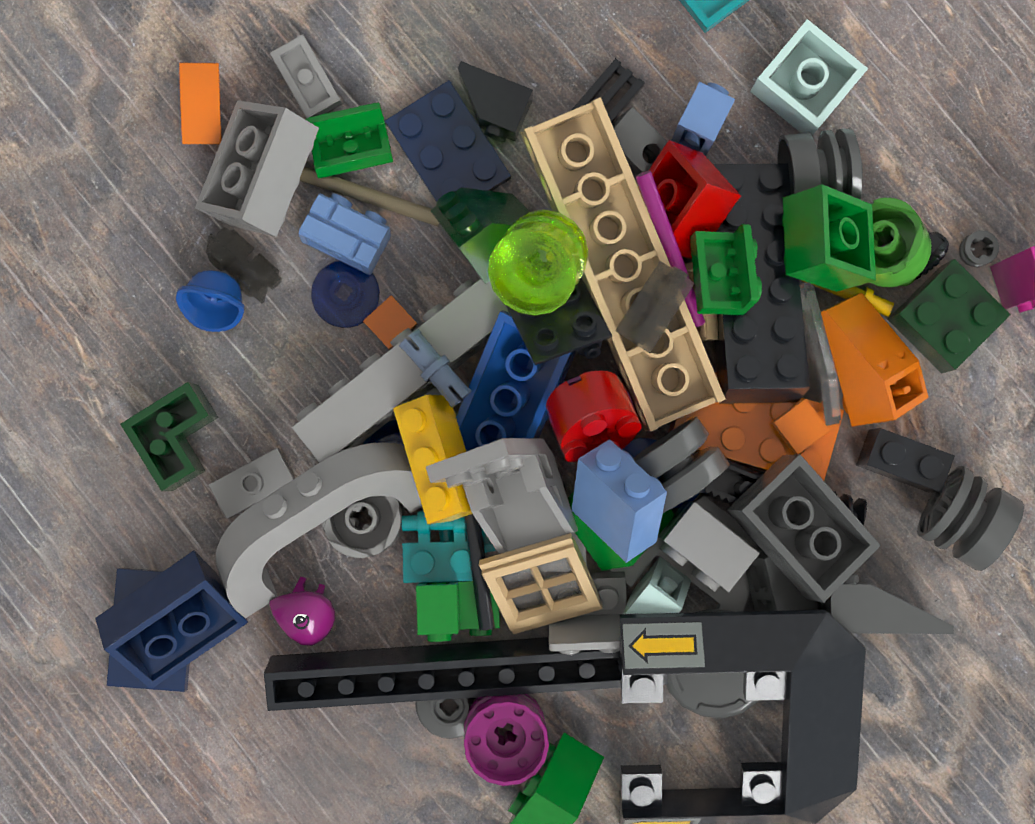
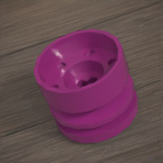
[464,694,549,786]

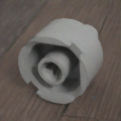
[322,496,405,558]

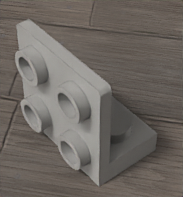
[547,571,627,655]

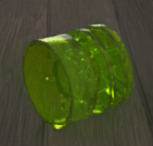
[488,209,589,316]

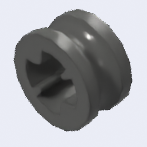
[959,230,999,267]

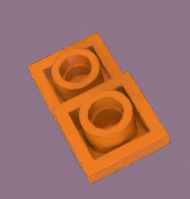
[179,62,222,144]

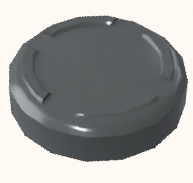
[666,609,759,718]

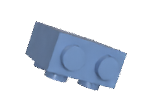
[572,439,667,563]

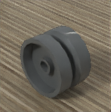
[633,417,730,513]

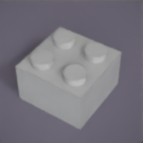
[658,500,760,592]

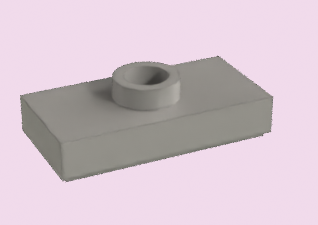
[209,448,295,519]

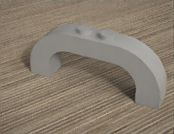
[215,443,422,619]

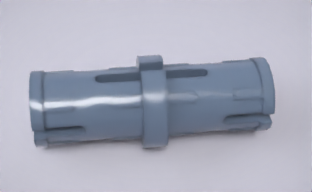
[399,329,472,408]

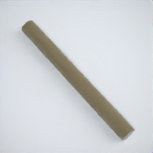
[300,166,440,227]

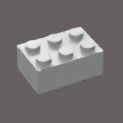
[195,100,319,237]

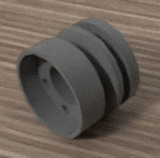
[777,128,863,200]
[917,466,1024,571]

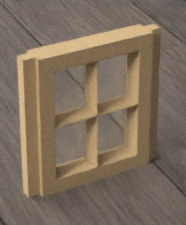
[479,533,603,634]

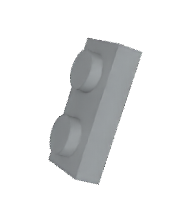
[270,34,342,118]

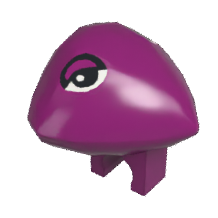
[269,576,336,646]

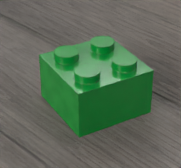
[782,184,876,292]

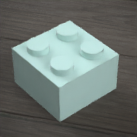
[750,19,868,136]

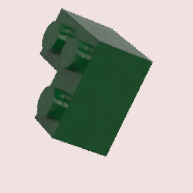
[120,382,219,491]

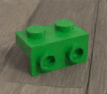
[305,103,393,179]
[690,224,762,315]

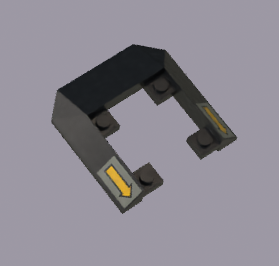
[619,610,866,824]

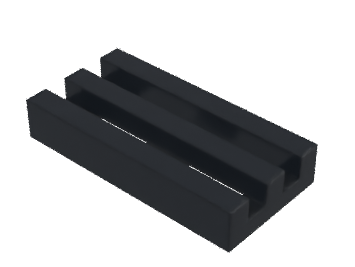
[571,58,645,123]

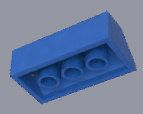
[456,310,577,452]

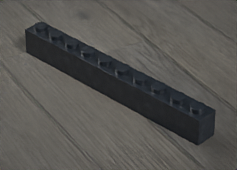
[264,637,668,711]

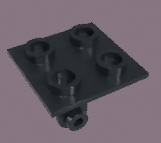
[505,275,612,365]

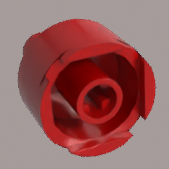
[546,371,642,462]

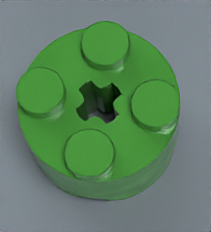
[870,198,931,287]

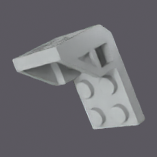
[426,438,578,554]

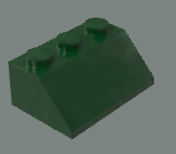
[430,187,551,284]

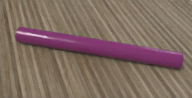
[635,171,705,327]

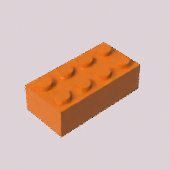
[668,372,844,481]

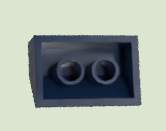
[95,550,248,690]

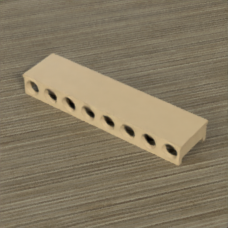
[520,97,725,432]

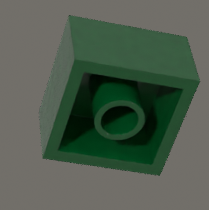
[887,259,1011,374]

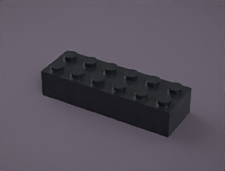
[713,163,810,404]

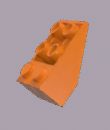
[820,293,929,426]

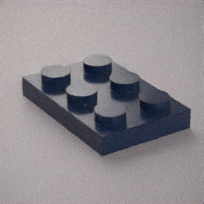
[385,80,511,203]

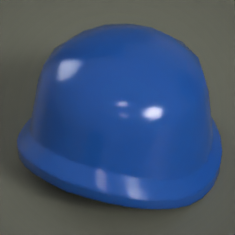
[176,270,245,332]

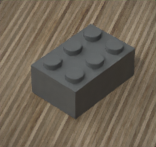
[727,454,881,603]

